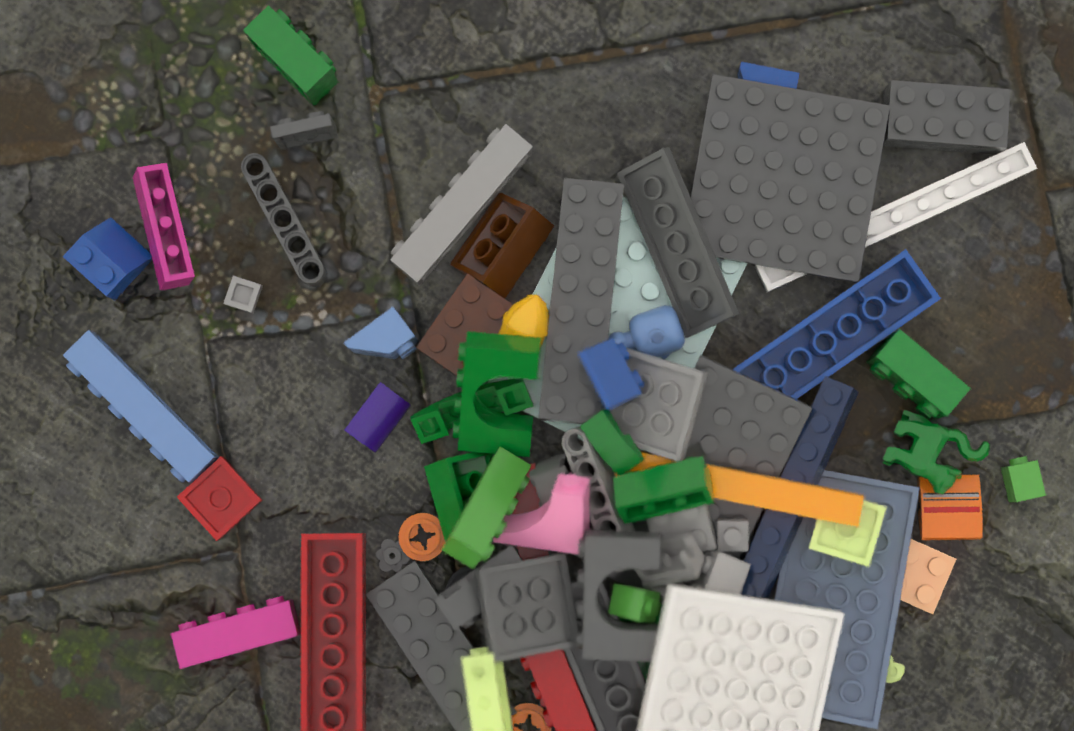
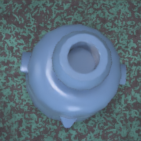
[608,305,685,359]

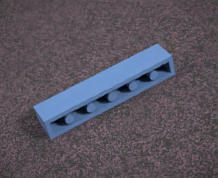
[63,330,219,483]

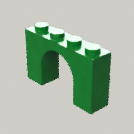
[453,331,541,457]

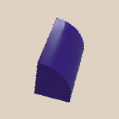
[344,382,411,453]

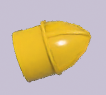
[499,294,549,349]

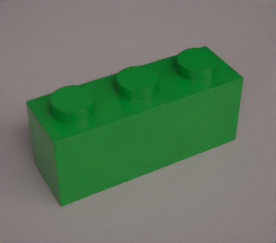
[613,456,714,524]

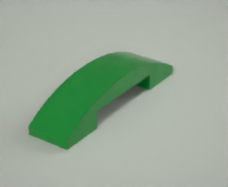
[410,379,534,444]

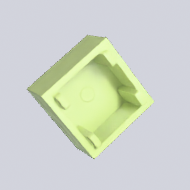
[808,500,886,567]

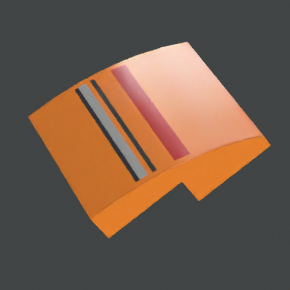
[917,475,983,540]

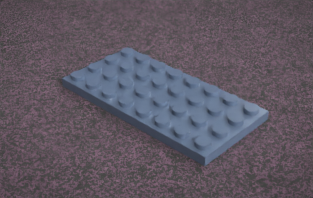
[775,470,920,729]

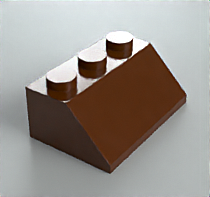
[450,192,554,299]

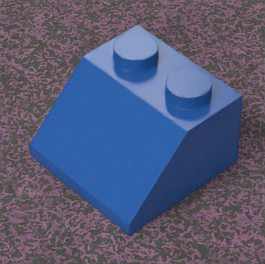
[63,217,152,300]
[578,338,645,411]

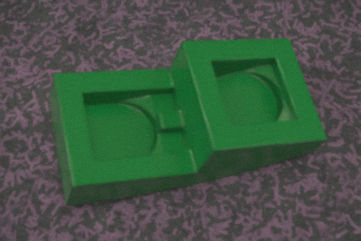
[580,409,645,476]

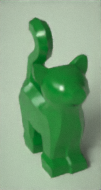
[883,410,990,495]

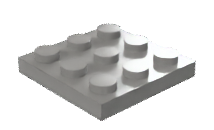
[604,348,708,462]

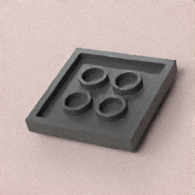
[475,553,578,662]

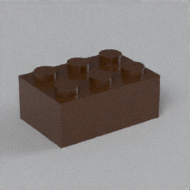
[416,273,513,377]

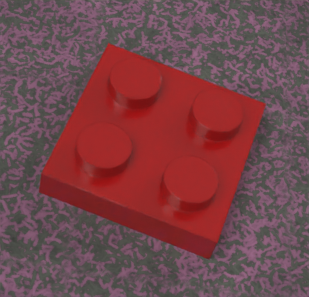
[177,456,263,541]

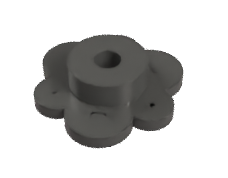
[376,539,410,572]

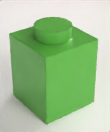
[1001,456,1046,502]
[608,583,661,623]

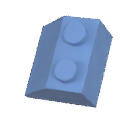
[344,307,419,359]

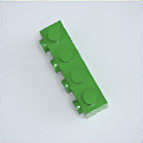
[441,447,531,569]

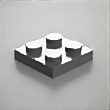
[270,111,339,150]

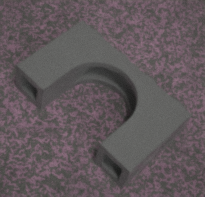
[577,530,661,662]

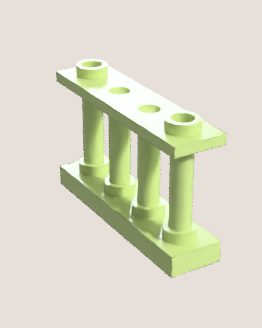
[462,646,514,731]

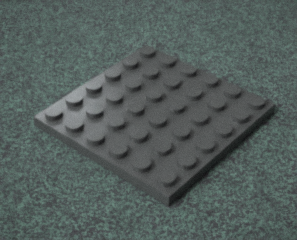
[690,74,890,283]

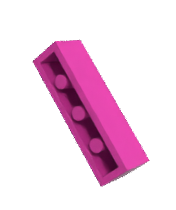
[133,163,195,291]
[171,596,301,669]

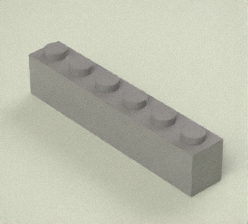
[390,124,533,286]

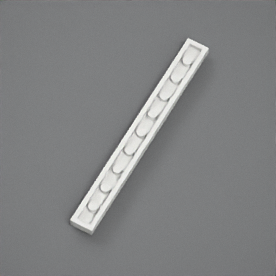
[755,142,1037,293]

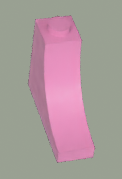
[493,474,590,555]

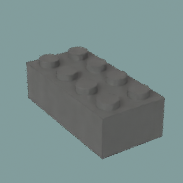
[883,80,1011,155]

